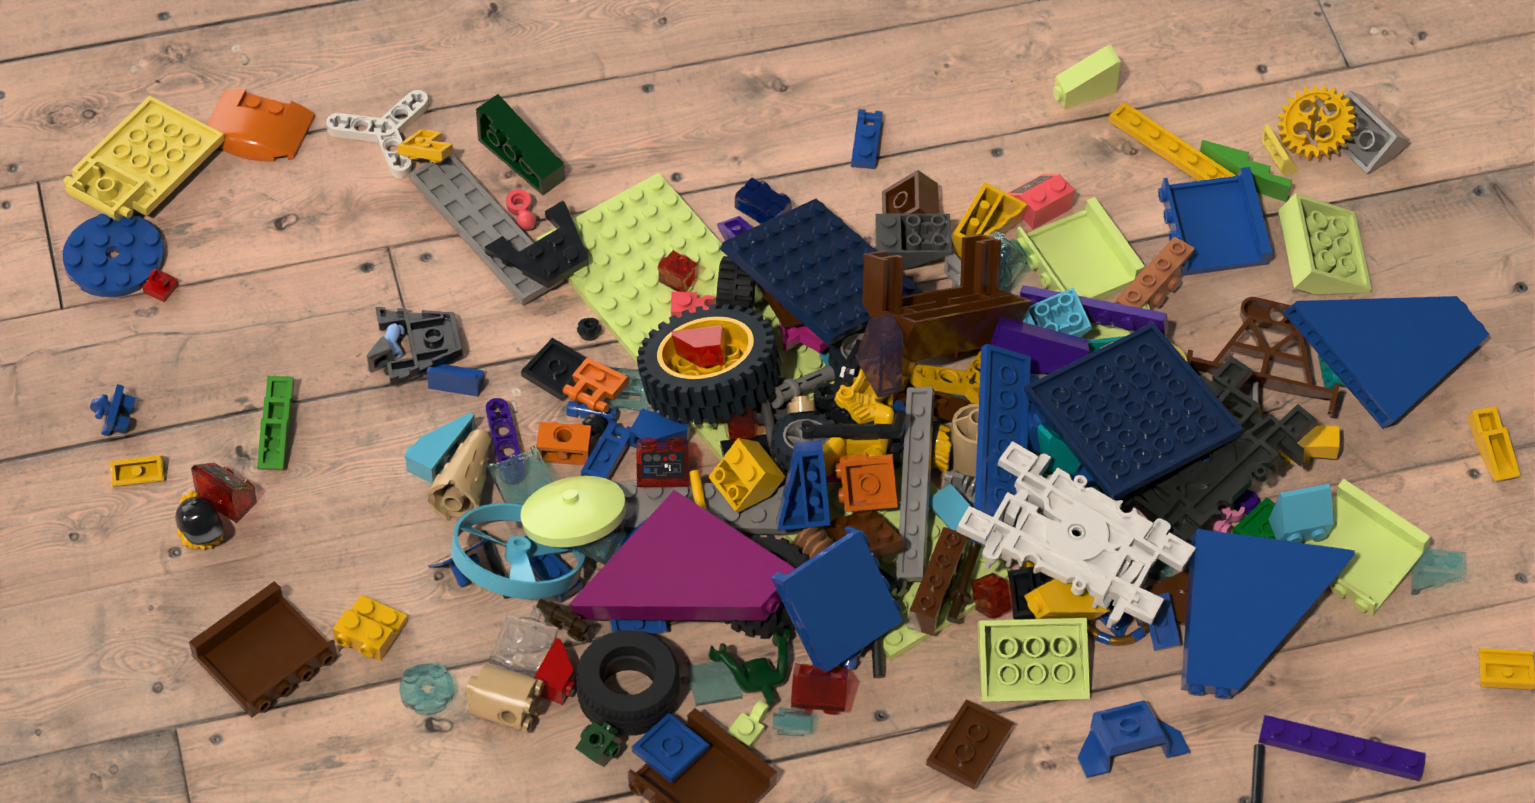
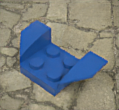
[1078,700,1190,778]

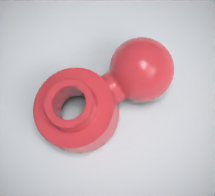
[506,189,536,231]

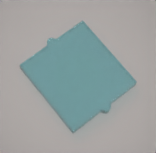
[687,661,742,706]

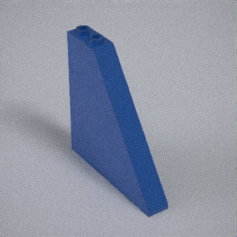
[1283,296,1490,429]
[1181,529,1355,699]

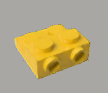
[333,595,408,661]

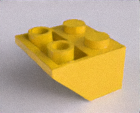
[709,438,785,512]

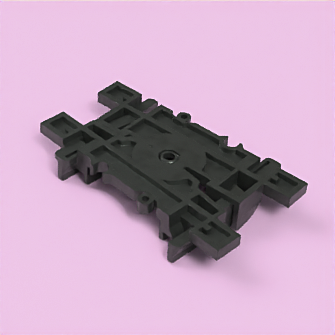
[1104,356,1317,543]

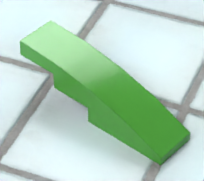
[1200,140,1292,202]
[257,376,294,470]

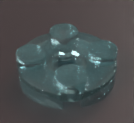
[399,663,454,716]

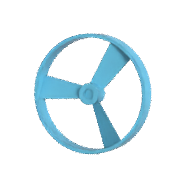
[450,503,585,599]

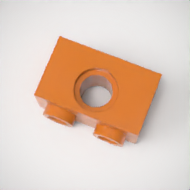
[536,421,592,465]

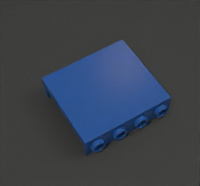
[1158,167,1273,276]
[770,526,903,673]

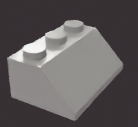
[1325,91,1410,174]

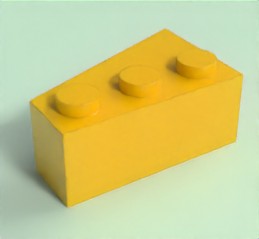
[951,182,1028,257]

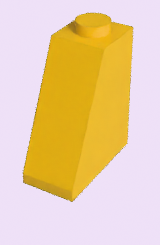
[1024,579,1110,620]

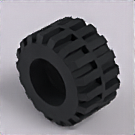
[716,256,756,311]

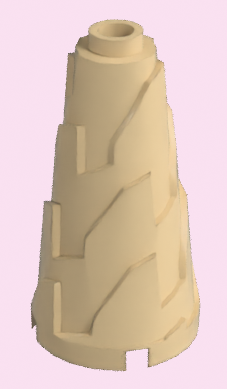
[427,429,492,522]

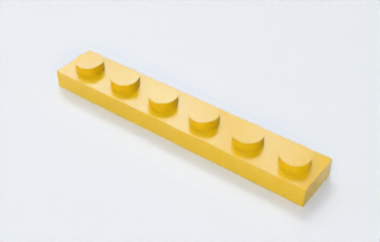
[1109,102,1236,181]

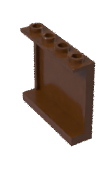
[189,581,337,718]
[628,708,777,803]

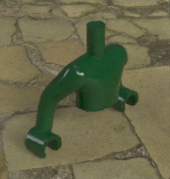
[708,629,791,706]

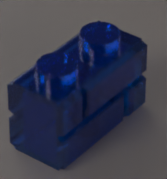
[735,178,792,224]

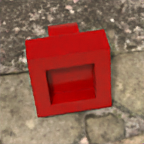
[142,269,179,302]

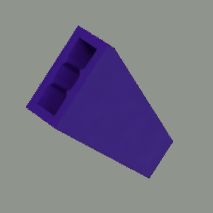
[990,316,1092,373]

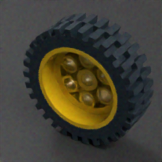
[637,304,782,425]

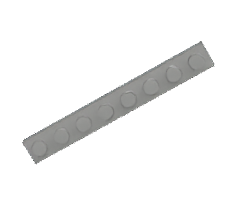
[897,386,935,582]

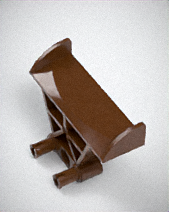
[1186,297,1340,416]

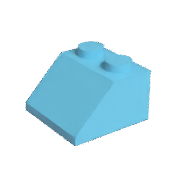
[1268,484,1334,543]

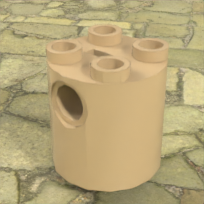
[949,404,979,477]
[465,663,544,733]

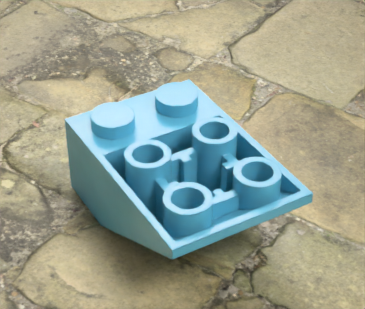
[1022,288,1092,337]

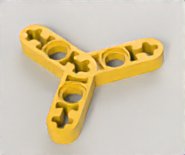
[910,351,981,404]

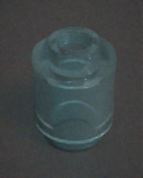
[772,708,812,737]

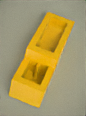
[1467,406,1521,482]
[1280,425,1340,463]

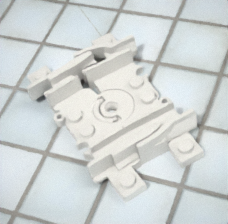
[957,441,1196,629]

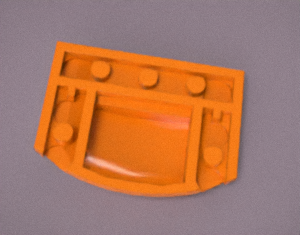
[207,89,315,162]

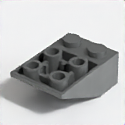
[875,214,952,270]

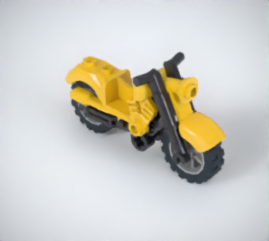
[771,326,918,477]

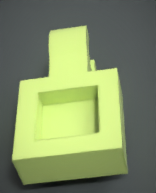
[727,700,769,750]

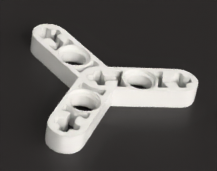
[326,90,429,179]

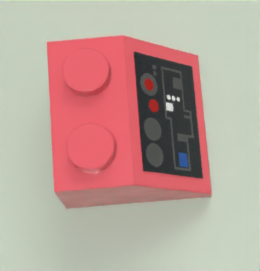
[1007,174,1075,230]

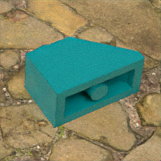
[1037,424,1081,478]

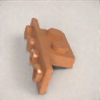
[1116,237,1194,310]

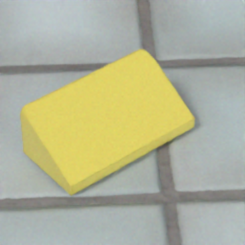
[1261,124,1298,175]

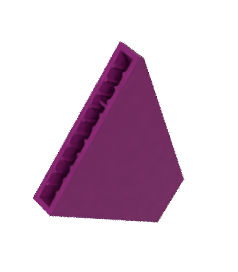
[570,490,795,620]

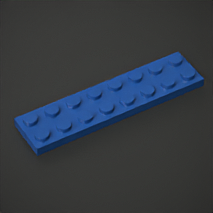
[973,344,1031,546]

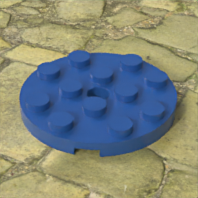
[63,214,164,297]

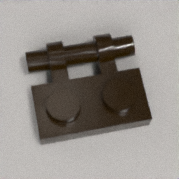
[536,599,595,643]

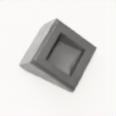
[367,336,393,373]

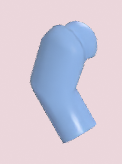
[384,323,405,360]

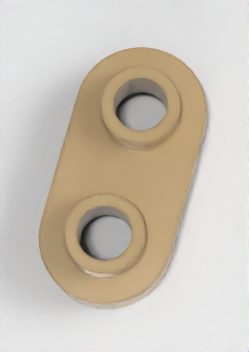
[787,396,815,415]

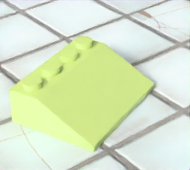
[1278,193,1372,294]
[976,618,1090,702]

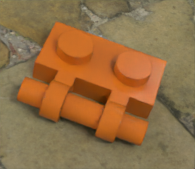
[563,357,629,413]

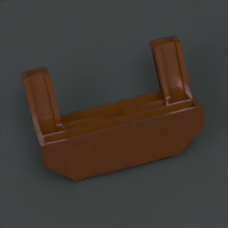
[862,234,1033,362]

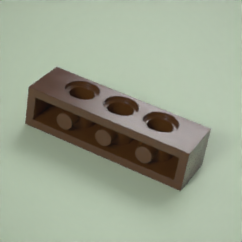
[908,527,968,636]

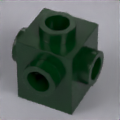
[575,721,622,767]

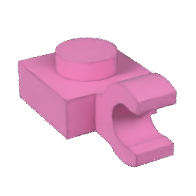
[1212,505,1245,533]

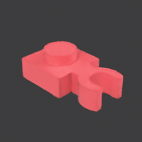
[671,292,714,318]

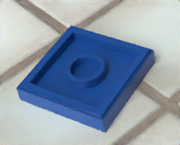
[632,712,709,784]

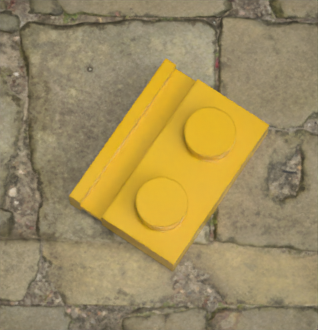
[1478,648,1535,690]

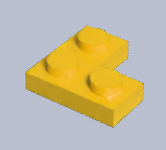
[397,129,453,163]

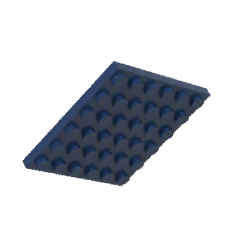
[720,198,923,346]
[1024,322,1244,500]

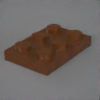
[824,510,905,559]
[926,699,1014,790]

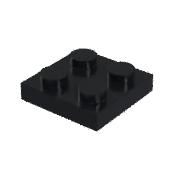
[521,338,586,401]

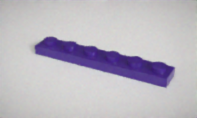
[1020,285,1169,337]
[1258,715,1426,782]

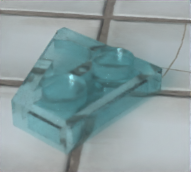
[1411,548,1466,595]

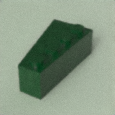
[476,94,565,195]

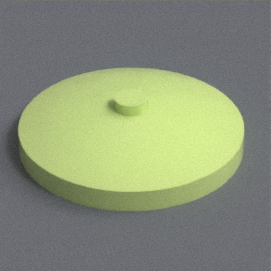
[521,476,627,547]

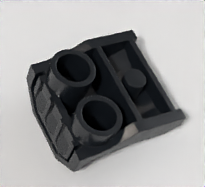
[1007,567,1055,620]

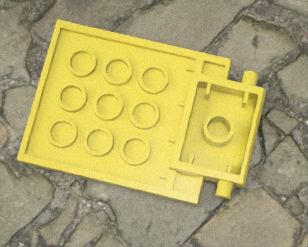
[63,96,225,221]

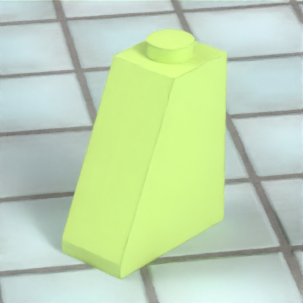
[1053,45,1121,109]

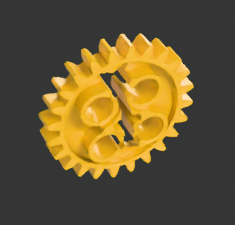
[1277,84,1357,161]

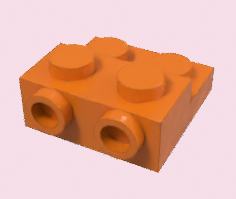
[835,453,898,512]

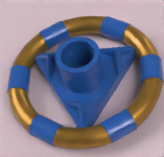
[1087,599,1149,646]

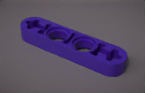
[486,398,524,486]

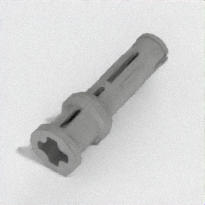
[768,365,835,408]

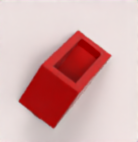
[671,325,727,368]
[533,638,576,705]

